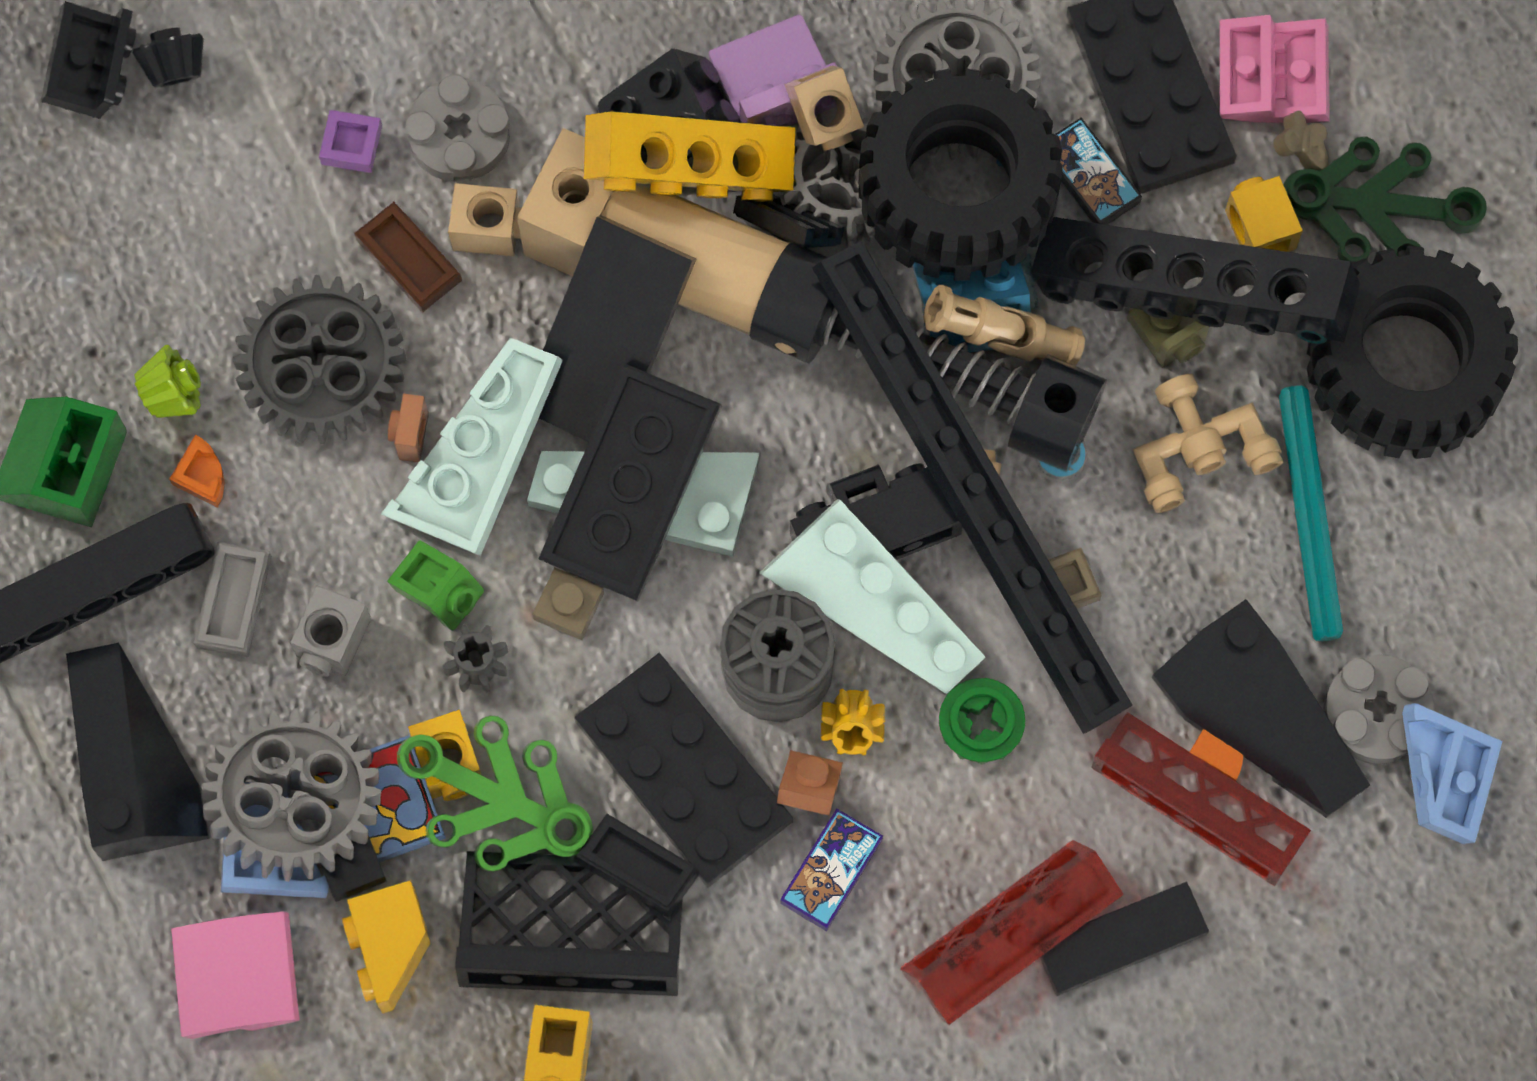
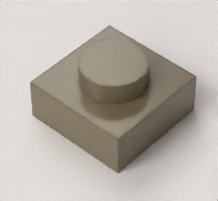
[532,567,604,640]

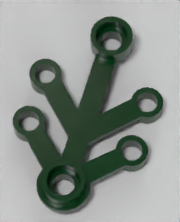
[1283,137,1487,265]

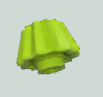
[134,345,201,418]

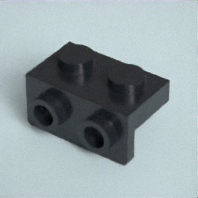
[40,1,136,119]

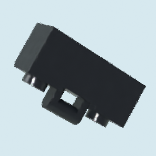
[790,463,962,560]

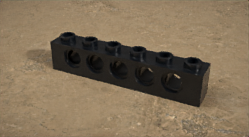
[1030,217,1360,344]

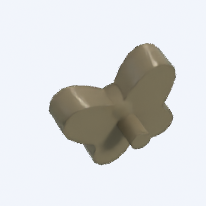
[1273,110,1329,171]

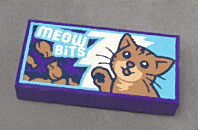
[780,808,883,931]

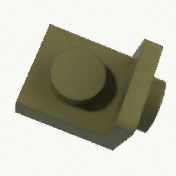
[1127,309,1209,368]

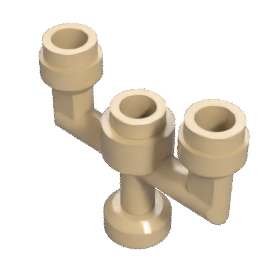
[1132,374,1283,513]

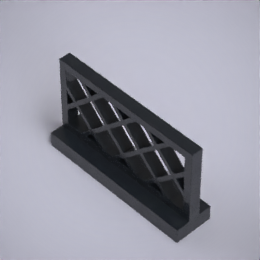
[455,851,683,996]

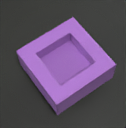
[319,110,382,173]

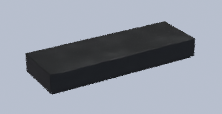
[1035,881,1209,996]

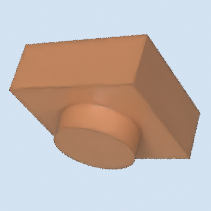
[388,394,429,462]
[777,750,843,816]

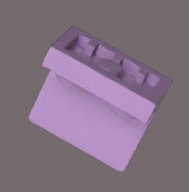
[709,15,837,127]

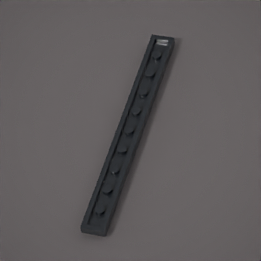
[812,241,1133,734]

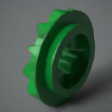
[938,678,1025,765]

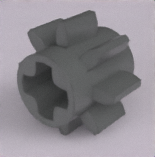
[443,625,509,693]

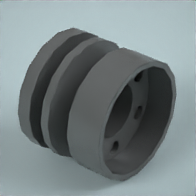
[720,589,835,722]

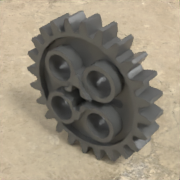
[233,275,406,444]

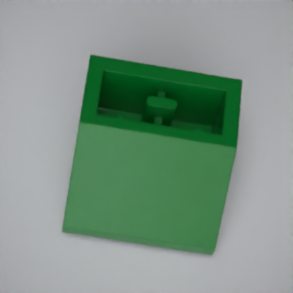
[0,396,127,528]

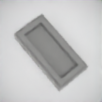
[194,542,272,657]

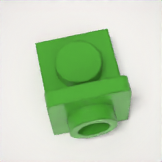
[387,540,484,631]

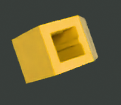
[342,880,431,1014]

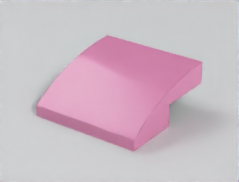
[1220,15,1329,123]
[171,911,300,1039]

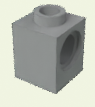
[290,585,371,676]

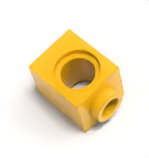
[1225,176,1303,252]
[408,709,481,801]

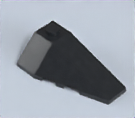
[1152,599,1370,818]
[66,642,210,861]

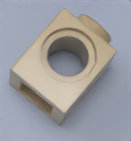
[784,65,864,151]
[448,183,521,256]

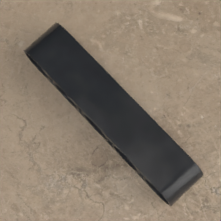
[0,503,215,663]

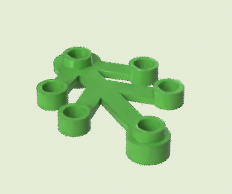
[397,716,593,871]

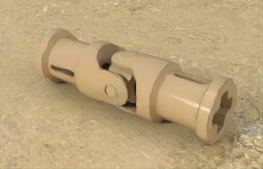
[923,285,1085,366]

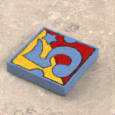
[313,735,446,862]

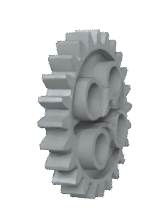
[873,0,1041,159]
[201,708,381,881]

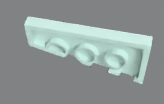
[381,337,563,556]
[527,451,760,557]
[759,499,985,694]

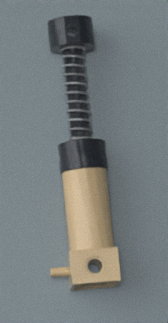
[517,128,1107,472]

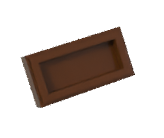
[354,202,462,313]

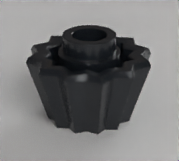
[132,27,204,88]

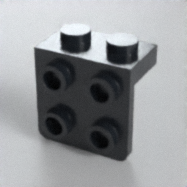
[598,48,740,165]

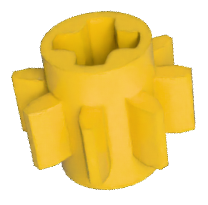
[821,688,885,755]

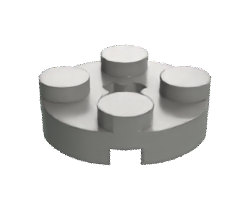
[405,75,510,181]
[1324,654,1435,764]

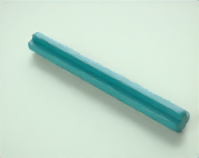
[1279,385,1343,641]

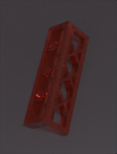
[1091,712,1311,887]
[900,840,1124,1025]

